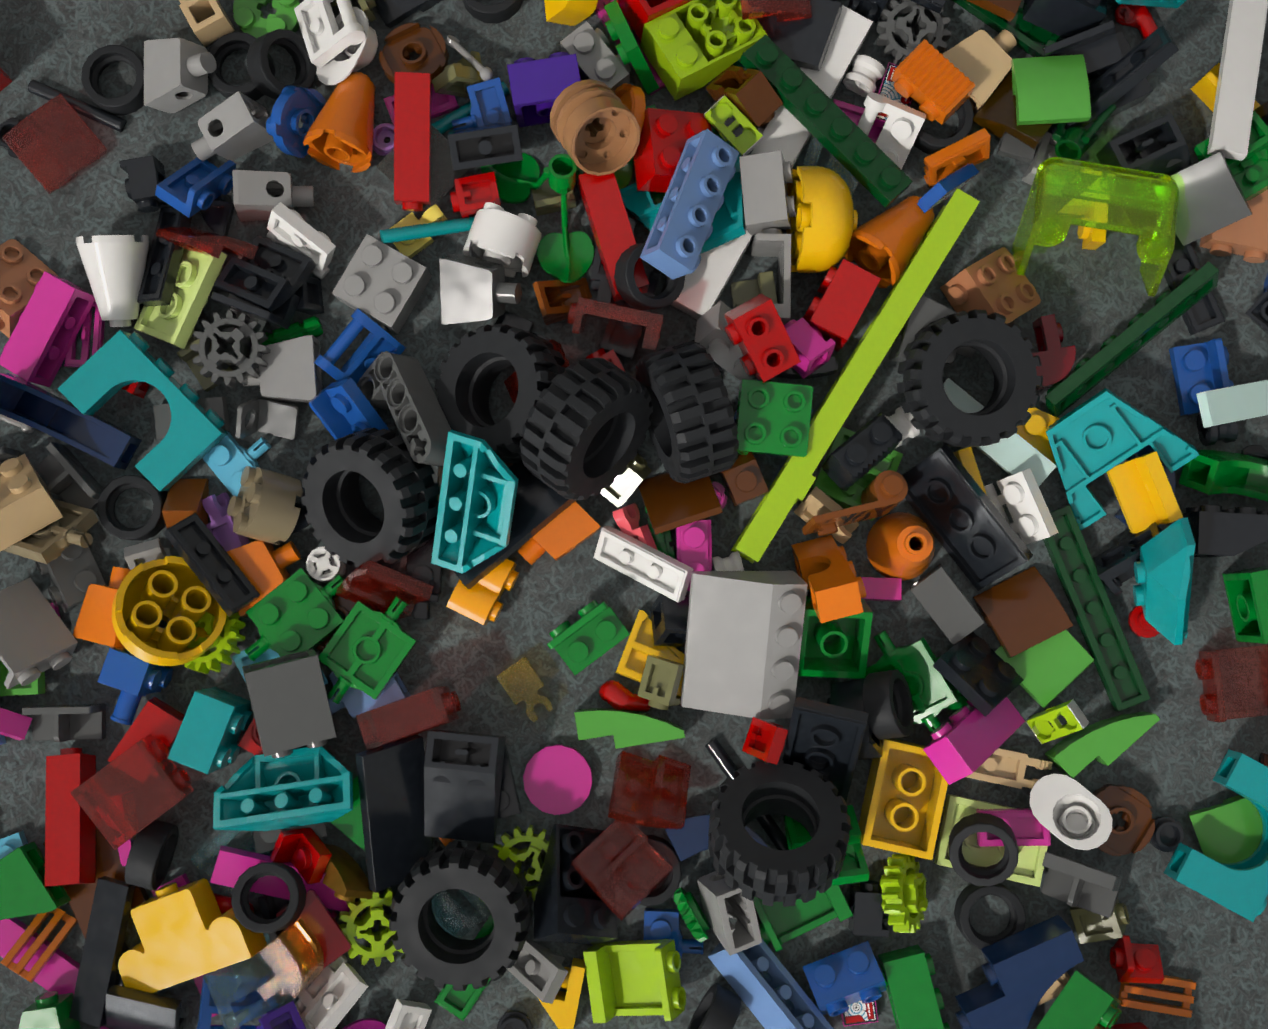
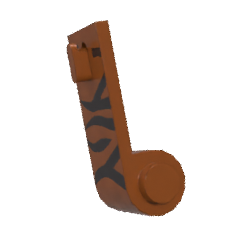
[802,470,908,536]

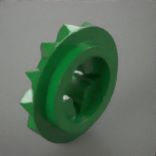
[674,887,710,943]

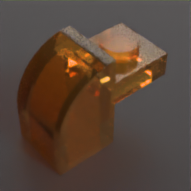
[257,918,324,1001]

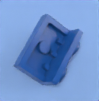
[155,157,236,218]
[803,941,887,1017]

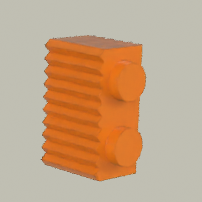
[892,39,975,125]

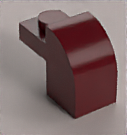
[1032,314,1076,391]

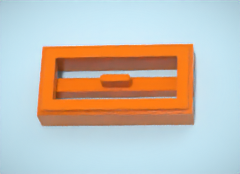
[924,128,991,188]
[0,908,77,983]
[1119,975,1196,1018]

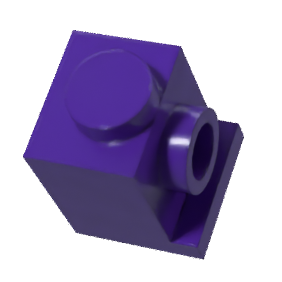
[255,1001,306,1029]

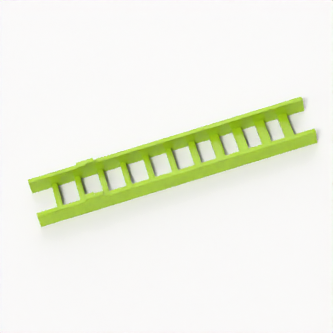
[731,188,980,564]

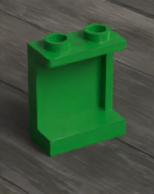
[753,885,853,952]

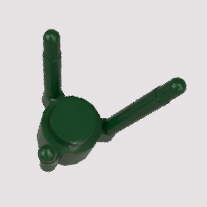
[1052,104,1116,164]

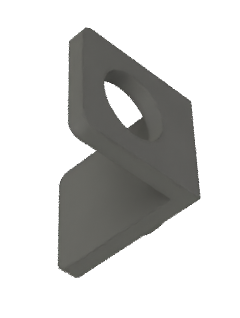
[235,397,299,440]

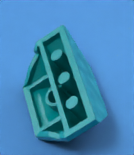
[431,430,518,574]
[1133,517,1196,645]
[213,746,353,831]

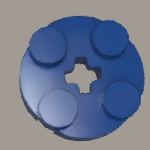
[266,85,326,158]

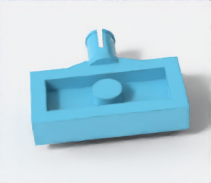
[202,432,271,496]

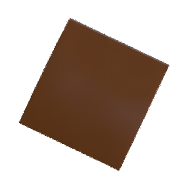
[638,472,723,535]
[973,566,1073,658]

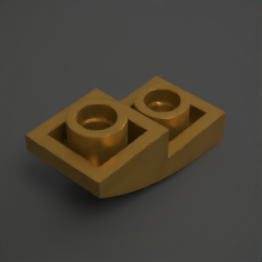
[323,844,373,902]

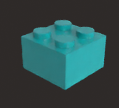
[167,687,254,774]

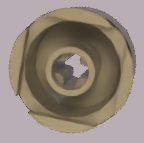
[227,466,303,545]

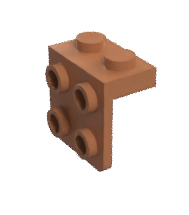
[0,239,58,339]
[940,247,1041,324]

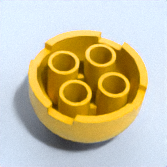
[786,166,858,273]
[112,556,227,666]

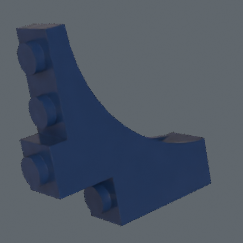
[0,373,142,470]
[955,915,1084,1029]

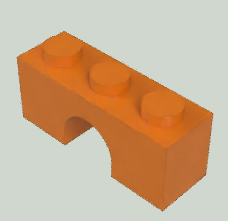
[791,535,866,623]

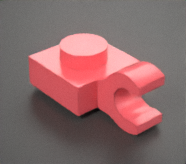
[612,503,657,550]

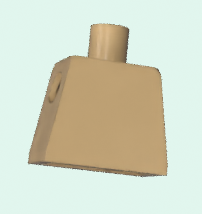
[943,29,1017,116]

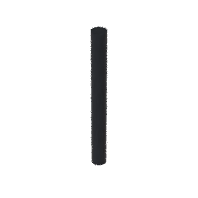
[705,738,789,850]

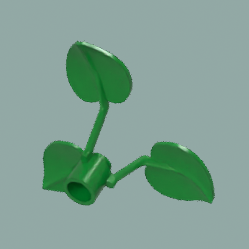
[481,153,634,283]

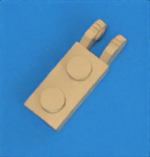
[966,748,1053,789]

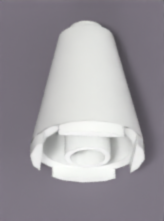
[76,235,149,327]

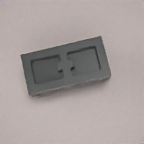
[910,564,985,645]

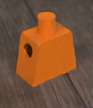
[518,501,601,565]
[227,540,301,617]
[73,566,131,649]

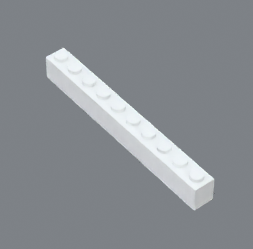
[670,5,873,320]

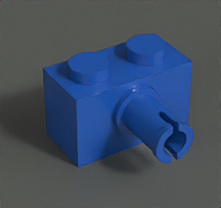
[97,647,173,725]

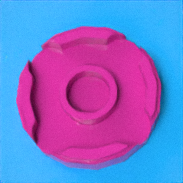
[523,744,593,815]

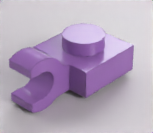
[202,492,250,552]

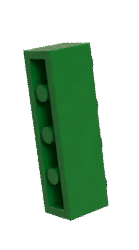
[878,944,950,1029]

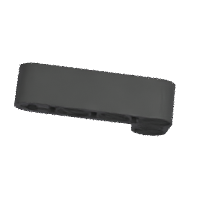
[357,351,451,467]

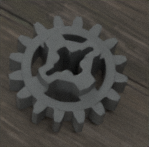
[875,0,951,65]
[190,310,271,388]

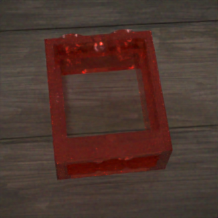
[356,686,462,750]

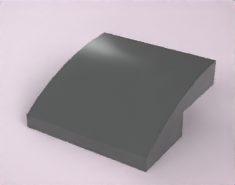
[1151,151,1253,246]

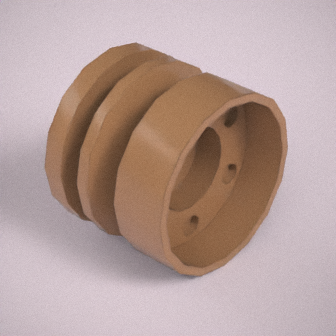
[550,79,640,176]

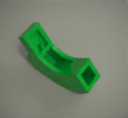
[1179,450,1268,502]

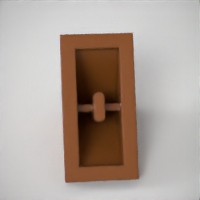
[533,278,596,325]
[162,479,209,547]

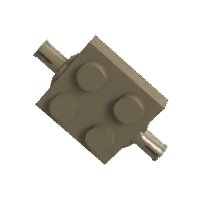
[3,499,99,564]

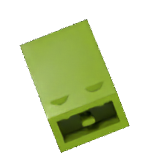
[640,0,768,101]

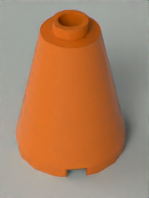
[303,72,375,173]
[844,196,934,288]
[866,512,935,581]

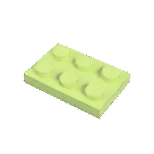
[134,239,227,349]
[934,794,1051,887]

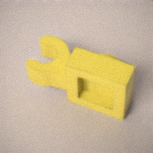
[389,204,448,259]

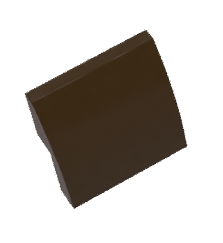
[973,70,1054,150]

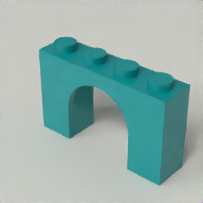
[57,330,228,492]
[1164,749,1268,922]

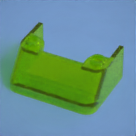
[1012,157,1179,297]

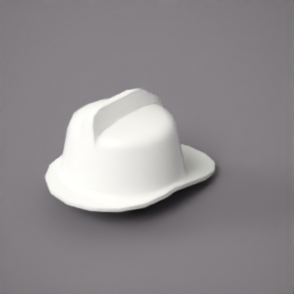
[316,7,378,86]
[1029,774,1113,850]

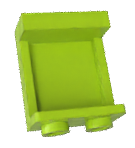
[583,939,686,1023]

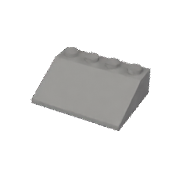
[680,571,808,719]

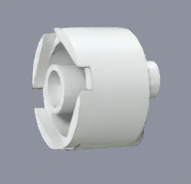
[463,202,542,278]

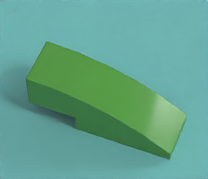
[574,708,685,749]
[1045,711,1160,779]

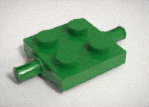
[244,568,348,661]
[318,596,418,704]
[865,630,960,733]

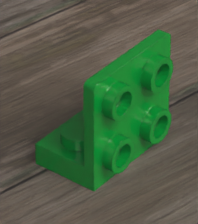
[736,379,813,457]
[547,600,630,675]

